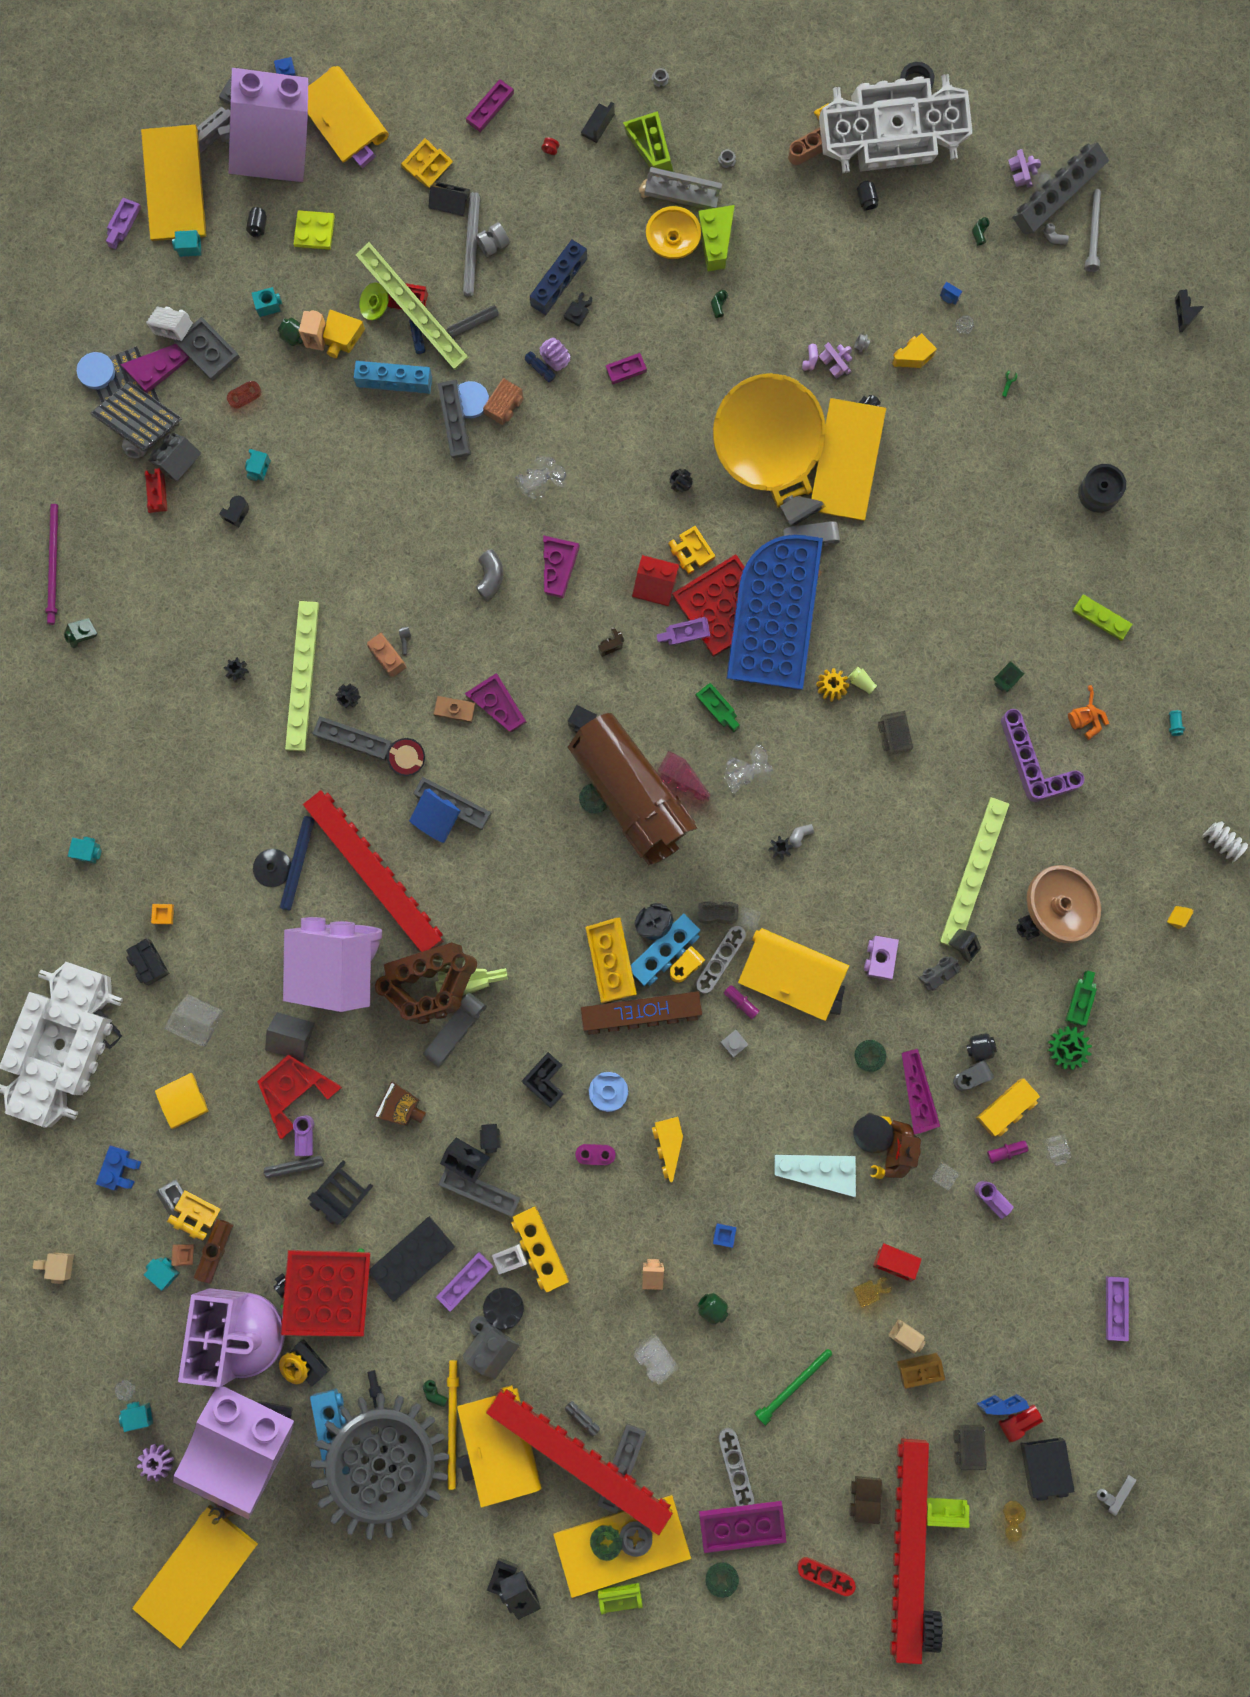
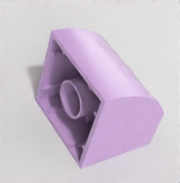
[229,68,308,182]

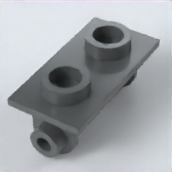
[919,956,961,991]

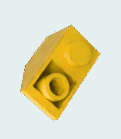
[892,333,937,368]

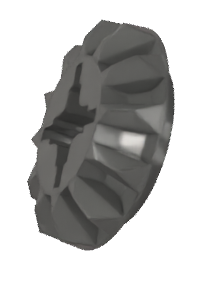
[619,1521,652,1557]

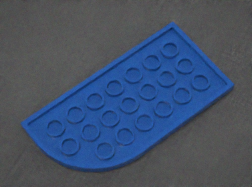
[726,535,823,690]

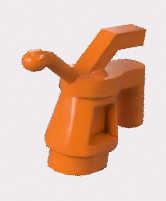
[1068,685,1110,740]

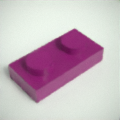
[605,353,647,385]

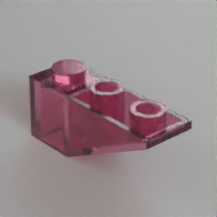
[657,751,711,801]

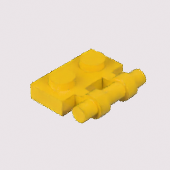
[668,526,716,575]
[167,1191,221,1241]

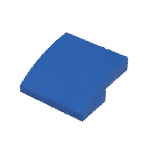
[409,789,461,843]
[977,1394,1029,1415]

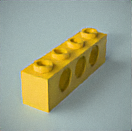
[511,1206,569,1293]

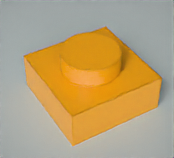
[151,904,174,925]

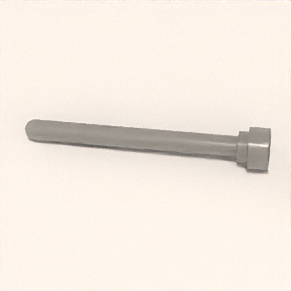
[1085,189,1101,272]

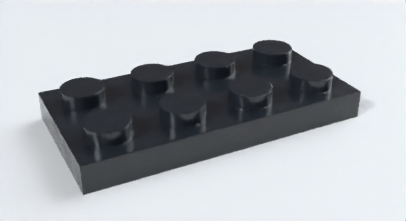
[369,1216,456,1302]

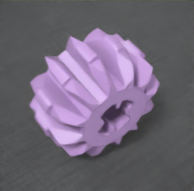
[540,338,570,371]
[137,1444,174,1482]

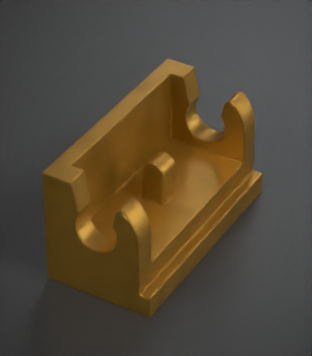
[897,1353,945,1389]

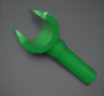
[1002,370,1017,397]

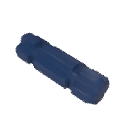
[409,319,425,354]
[525,351,555,382]

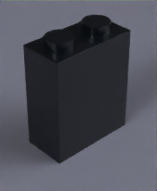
[1020,1437,1075,1501]

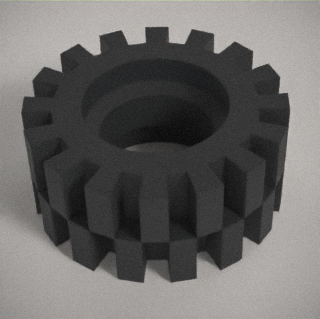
[922,1610,943,1653]

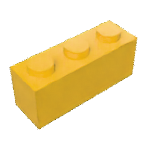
[976,1078,1040,1137]

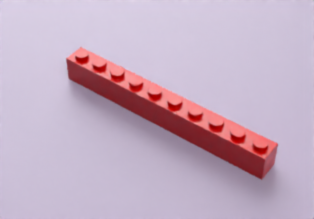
[302,790,444,952]
[486,1389,673,1535]
[890,1438,929,1664]

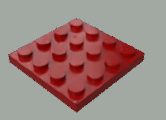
[672,554,745,657]
[280,1250,370,1336]

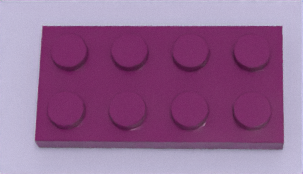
[699,1501,787,1553]

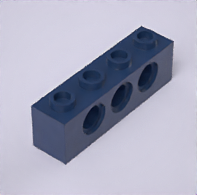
[530,239,587,315]

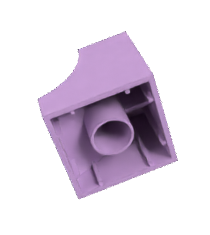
[173,1386,294,1520]

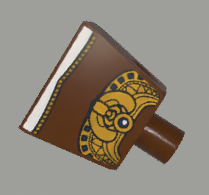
[374,1082,426,1126]

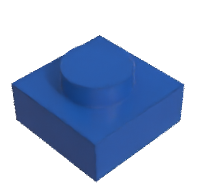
[274,57,296,76]
[940,282,962,305]
[713,1223,737,1248]

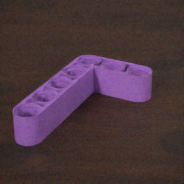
[1001,709,1084,802]

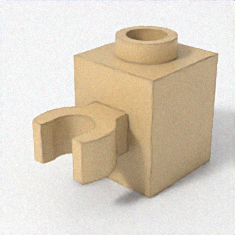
[33,1252,74,1284]

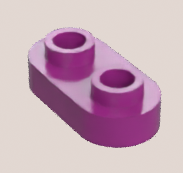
[575,1144,616,1165]

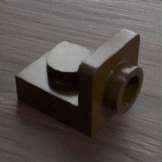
[598,627,624,657]

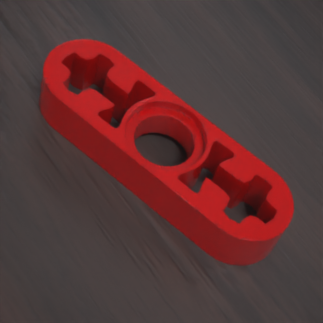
[797,1557,856,1596]

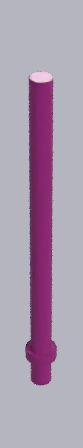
[45,504,58,625]

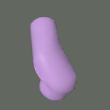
[802,344,818,372]

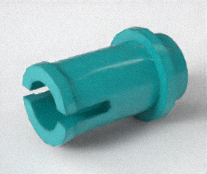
[1169,710,1185,736]

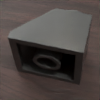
[462,1322,520,1379]

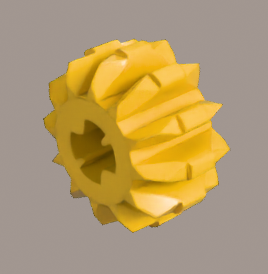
[816,668,849,702]

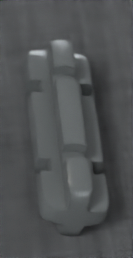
[565,1401,600,1437]

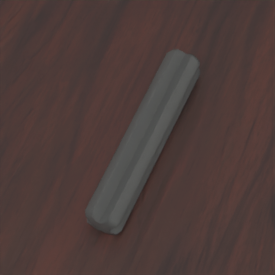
[447,305,499,338]
[264,1156,324,1178]

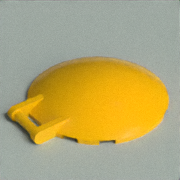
[713,373,826,508]

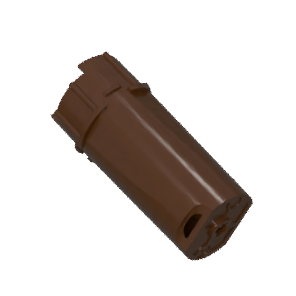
[568,713,698,866]

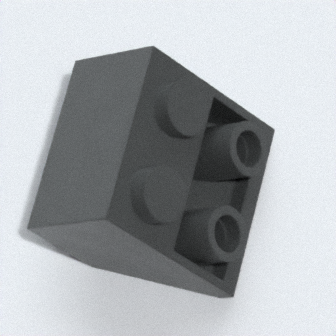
[148,433,201,481]

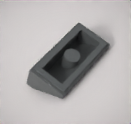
[156,1180,189,1222]

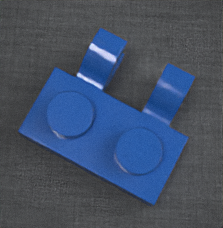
[96,1145,141,1190]

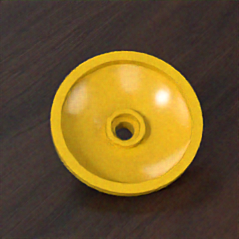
[646,206,701,259]

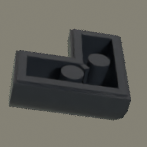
[521,1052,564,1109]

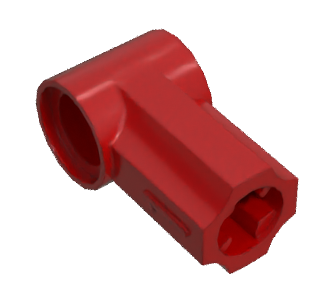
[998,1405,1044,1442]

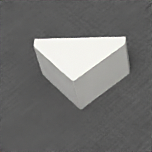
[492,1244,528,1274]

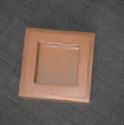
[172,1244,194,1266]

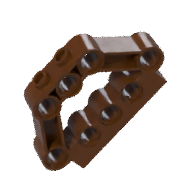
[375,942,477,1024]

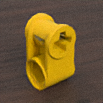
[670,946,706,983]

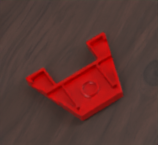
[257,1055,342,1139]

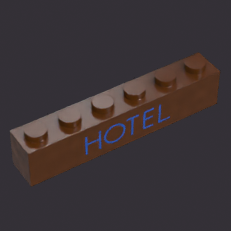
[581,991,702,1035]

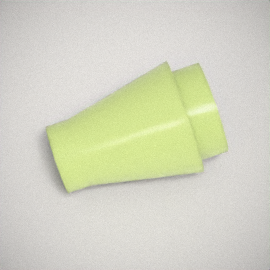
[848,667,877,694]

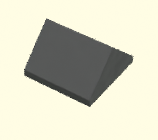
[265,1012,315,1061]

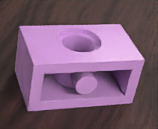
[864,936,899,980]

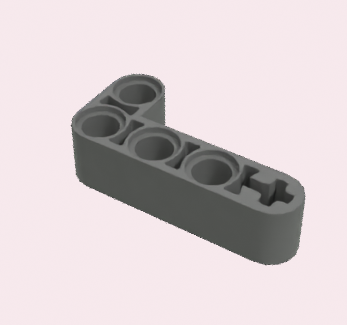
[423,992,487,1067]

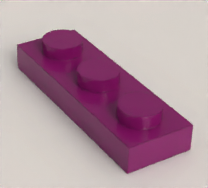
[466,79,514,133]

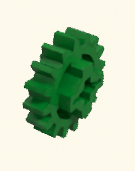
[1047,1026,1092,1070]

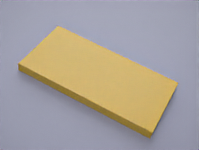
[141,124,206,241]
[811,398,886,521]
[553,1495,691,1598]
[132,1505,258,1649]

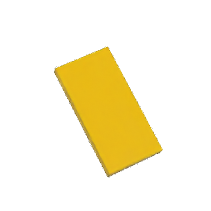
[585,918,637,1004]

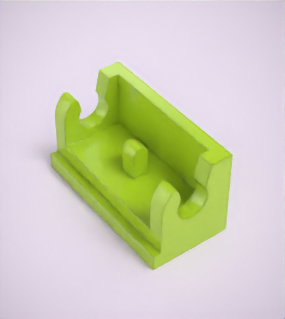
[926,1498,970,1528]
[598,1583,643,1615]

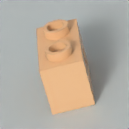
[299,310,326,351]

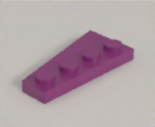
[902,1049,940,1134]

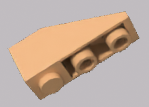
[642,1259,664,1290]

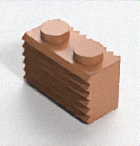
[483,378,524,425]
[367,633,407,677]

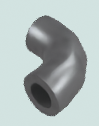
[475,549,503,601]

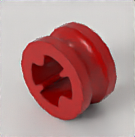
[541,137,560,155]

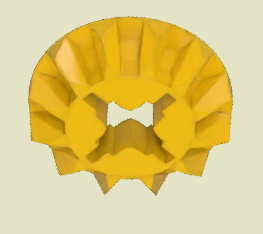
[279,1352,310,1384]

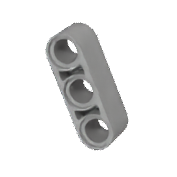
[783,522,840,546]

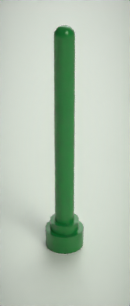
[754,1349,832,1426]

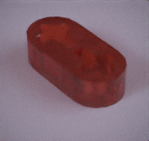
[227,381,261,409]

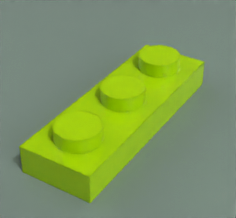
[1072,594,1132,641]

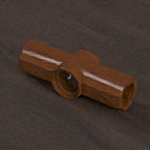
[194,1219,234,1284]

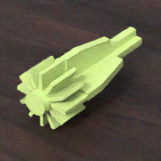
[435,968,508,1000]

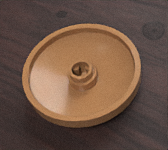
[1027,865,1101,943]

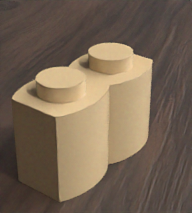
[889,1319,925,1354]

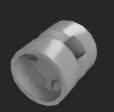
[475,222,510,257]

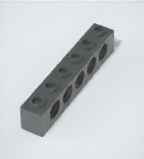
[1012,142,1109,235]

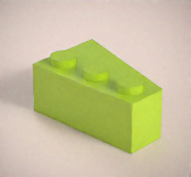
[623,111,674,172]
[698,205,735,272]

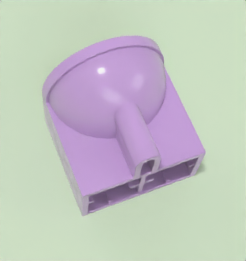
[283,917,382,1012]
[178,1288,285,1387]

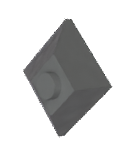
[781,495,826,526]

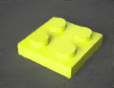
[293,210,335,250]

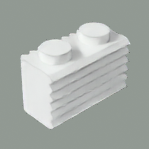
[146,306,193,341]

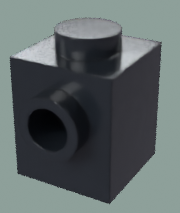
[568,705,597,733]

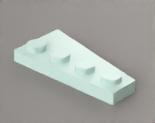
[774,1155,856,1197]

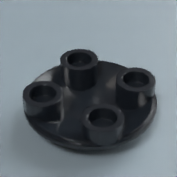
[853,1113,894,1153]
[483,1288,524,1330]

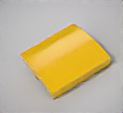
[401,138,453,188]
[155,1073,209,1129]

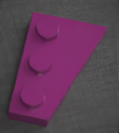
[121,344,189,394]
[543,535,580,598]
[465,673,527,732]

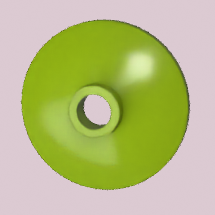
[359,282,388,320]

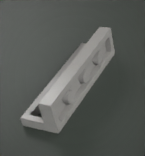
[197,107,230,153]
[644,167,722,209]

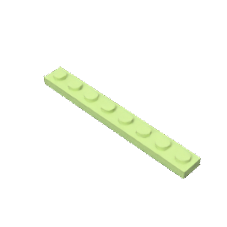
[355,242,469,370]
[285,601,319,752]
[940,797,1009,947]

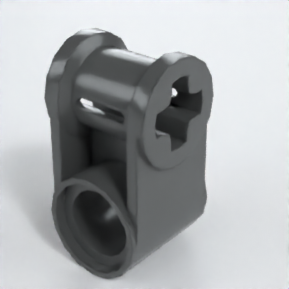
[953,1060,994,1091]

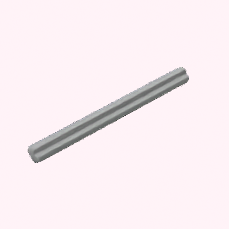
[463,192,480,296]

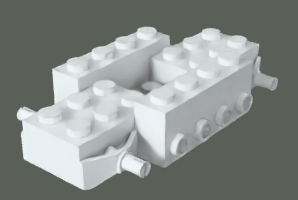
[819,74,972,173]
[0,962,123,1127]

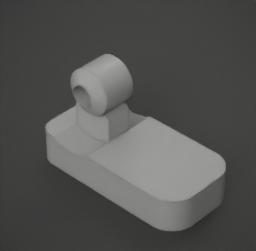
[1097,1475,1136,1516]

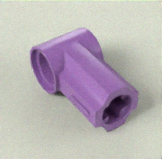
[293,1115,314,1156]
[975,1181,1014,1219]

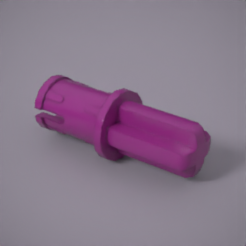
[724,985,760,1020]
[987,1140,1028,1164]

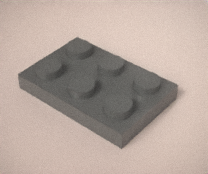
[174,317,240,381]

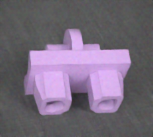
[1008,149,1041,188]
[819,342,852,379]

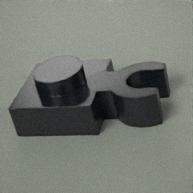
[564,292,592,327]

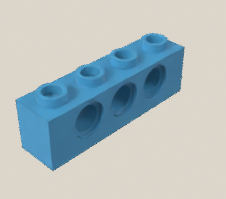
[354,361,432,394]
[631,914,700,987]
[310,1389,349,1474]

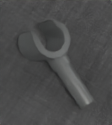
[399,627,411,654]

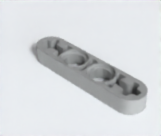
[696,926,746,994]
[719,1428,754,1506]

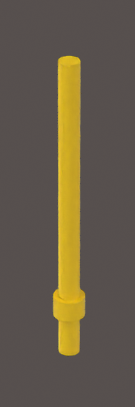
[447,1360,459,1490]

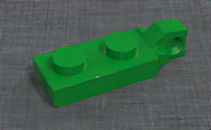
[695,683,740,733]
[1065,970,1097,1027]

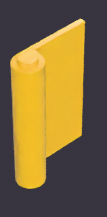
[308,66,389,163]
[738,928,849,1021]
[457,1385,542,1508]

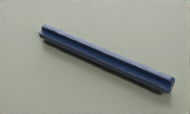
[280,816,315,911]

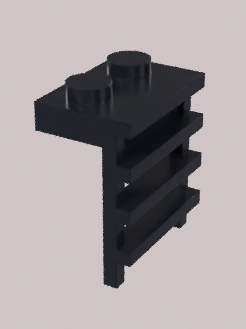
[307,1160,373,1225]

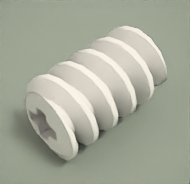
[1202,821,1248,863]

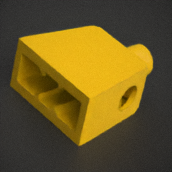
[323,309,365,358]

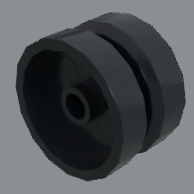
[1078,464,1126,513]

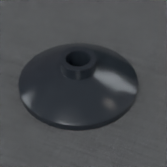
[253,849,291,887]

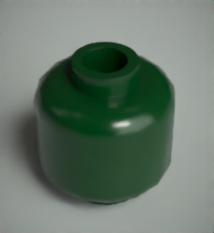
[277,318,303,346]
[697,1293,728,1325]

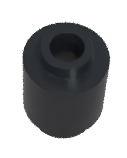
[856,180,879,211]
[246,207,267,237]
[479,1124,501,1153]

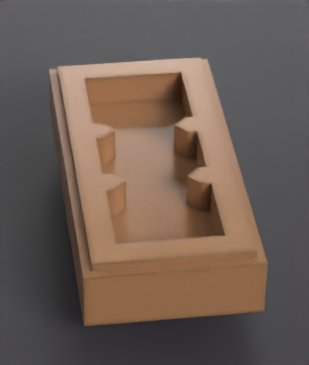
[434,696,476,723]

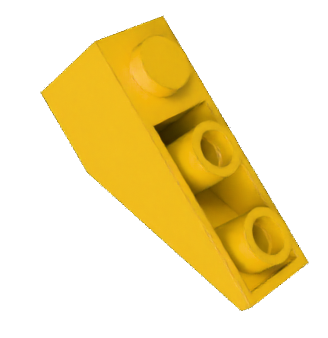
[652,1117,683,1182]

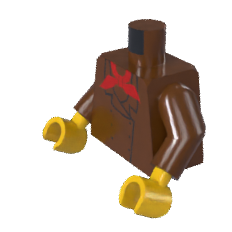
[870,1116,921,1179]

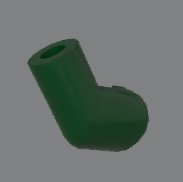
[972,217,990,246]
[711,290,728,318]
[423,1380,448,1408]

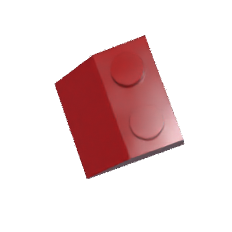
[632,555,679,606]

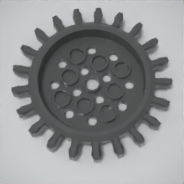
[310,1393,449,1539]

